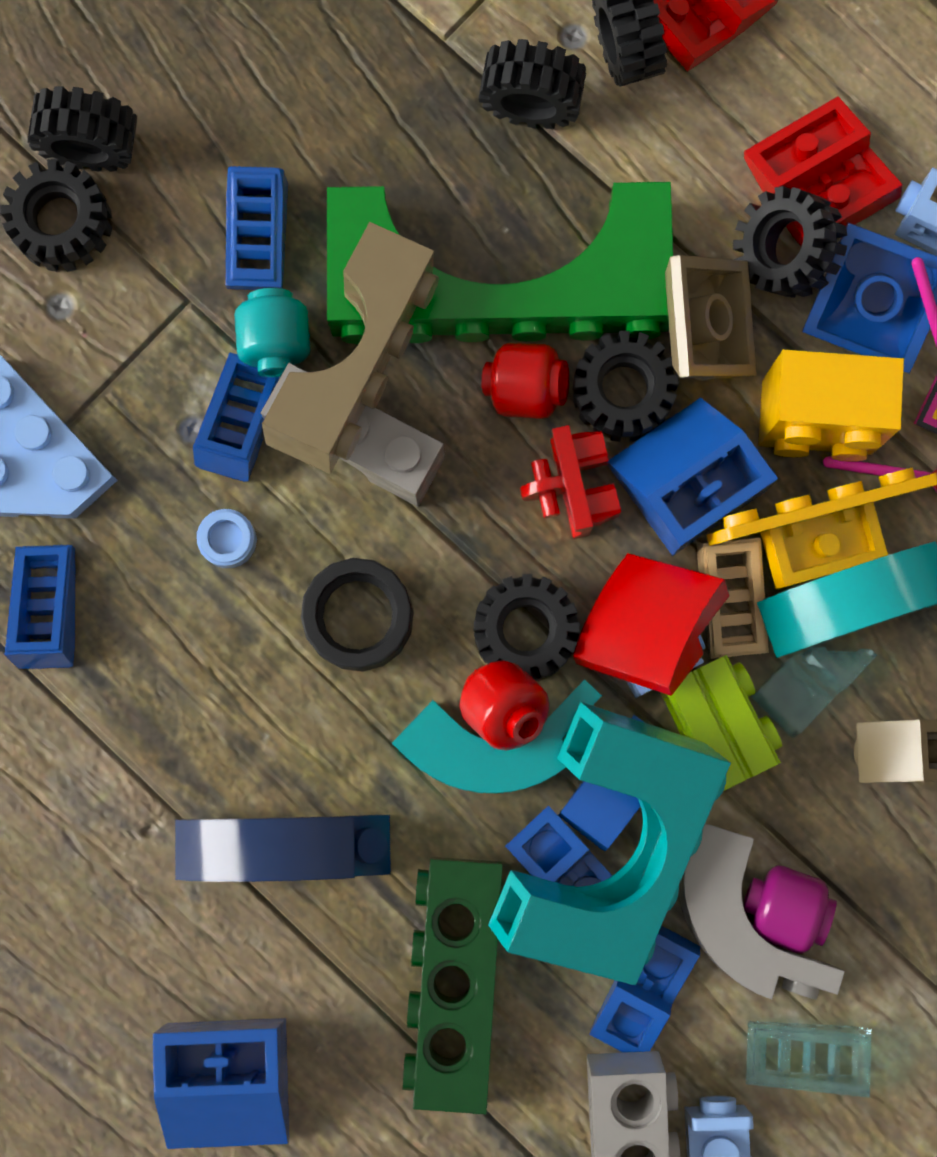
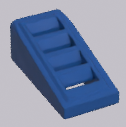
[225,166,288,290]
[193,352,280,482]
[4,545,75,669]

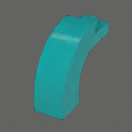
[757,541,937,658]
[392,679,602,793]

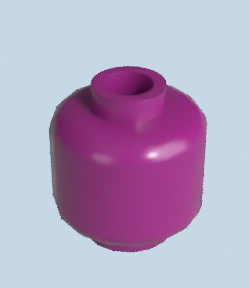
[743,865,837,954]

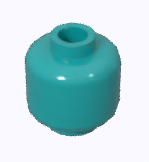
[234,288,311,377]

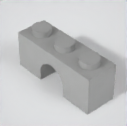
[260,363,445,507]

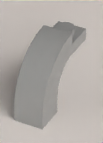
[679,823,845,1000]

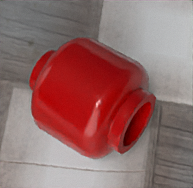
[481,343,569,419]
[459,660,550,751]

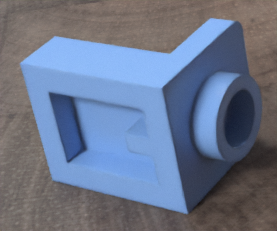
[895,167,937,256]
[684,1096,754,1157]

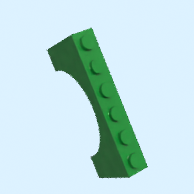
[327,182,673,344]

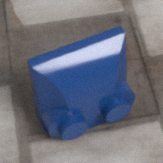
[802,222,937,374]

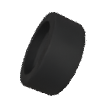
[301,558,414,672]

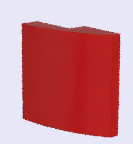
[653,0,778,72]
[744,96,903,247]
[573,553,730,696]

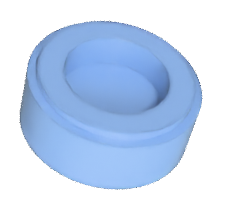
[196,509,257,568]

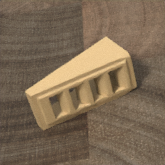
[696,535,769,659]

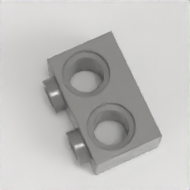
[587,1051,681,1157]

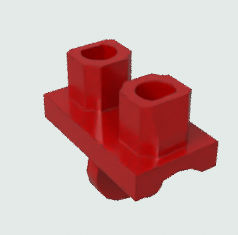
[520,425,621,539]

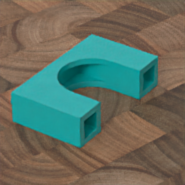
[488,702,731,986]

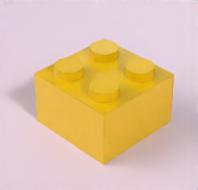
[758,349,904,462]

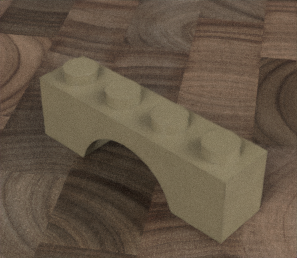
[262,222,439,474]

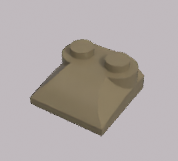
[665,255,757,381]

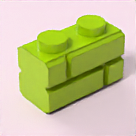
[660,655,782,791]

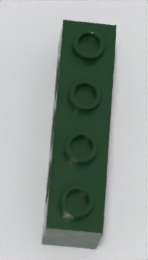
[402,857,502,1115]

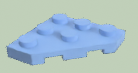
[0,355,118,519]

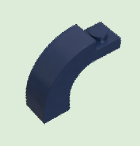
[175,815,391,882]

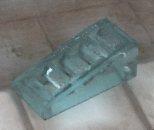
[746,1021,872,1098]

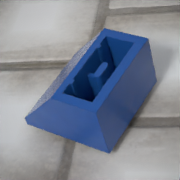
[607,397,778,556]
[153,1018,290,1149]

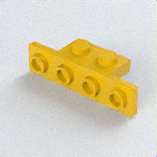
[706,467,937,589]

